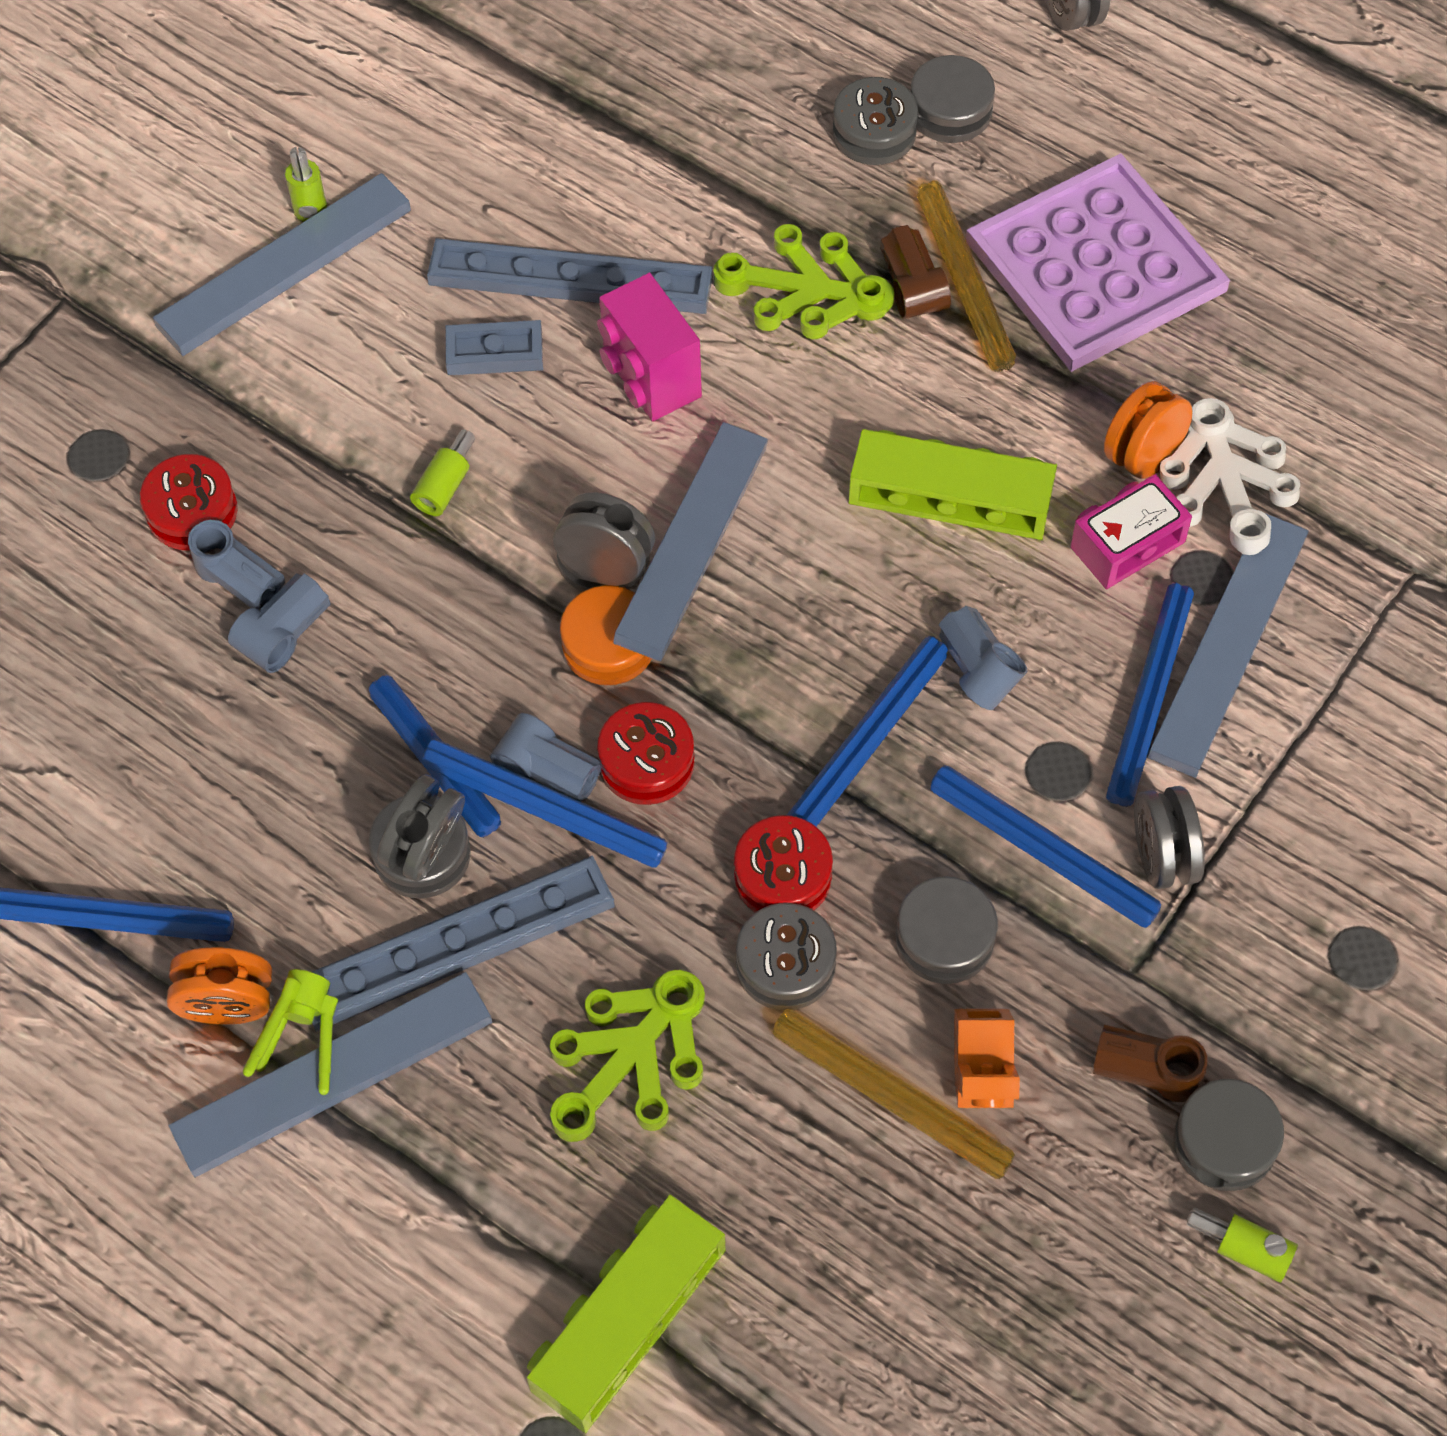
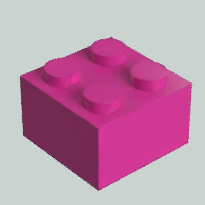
[597,272,702,422]

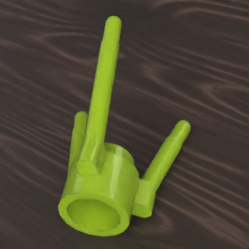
[243,969,338,1095]

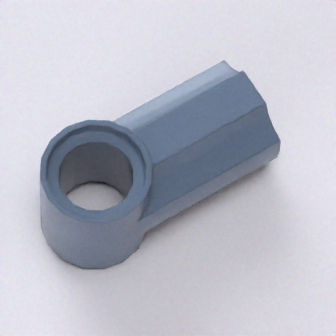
[188,520,285,610]
[228,573,331,673]
[939,606,1028,710]
[490,713,602,802]

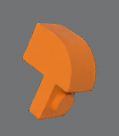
[954,1009,1020,1108]

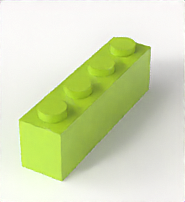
[849,429,1057,540]
[527,1194,726,1434]

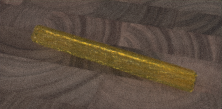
[917,180,1016,372]
[773,1009,1015,1179]

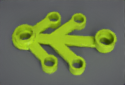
[713,224,894,339]
[550,970,705,1142]

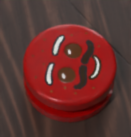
[140,454,238,551]
[597,702,695,805]
[734,815,833,912]

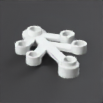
[1160,398,1300,555]

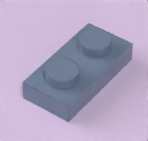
[445,320,543,375]

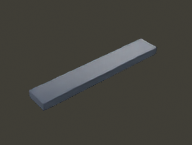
[153,173,411,357]
[427,238,713,314]
[613,422,768,662]
[1148,513,1309,778]
[312,856,615,1032]
[168,972,492,1178]

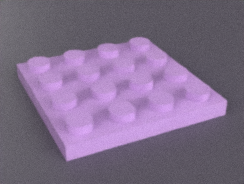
[966,153,1230,372]

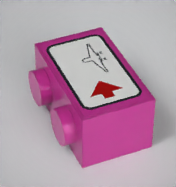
[1070,474,1192,590]

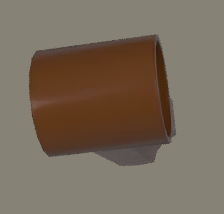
[880,225,951,319]
[1093,1024,1207,1102]

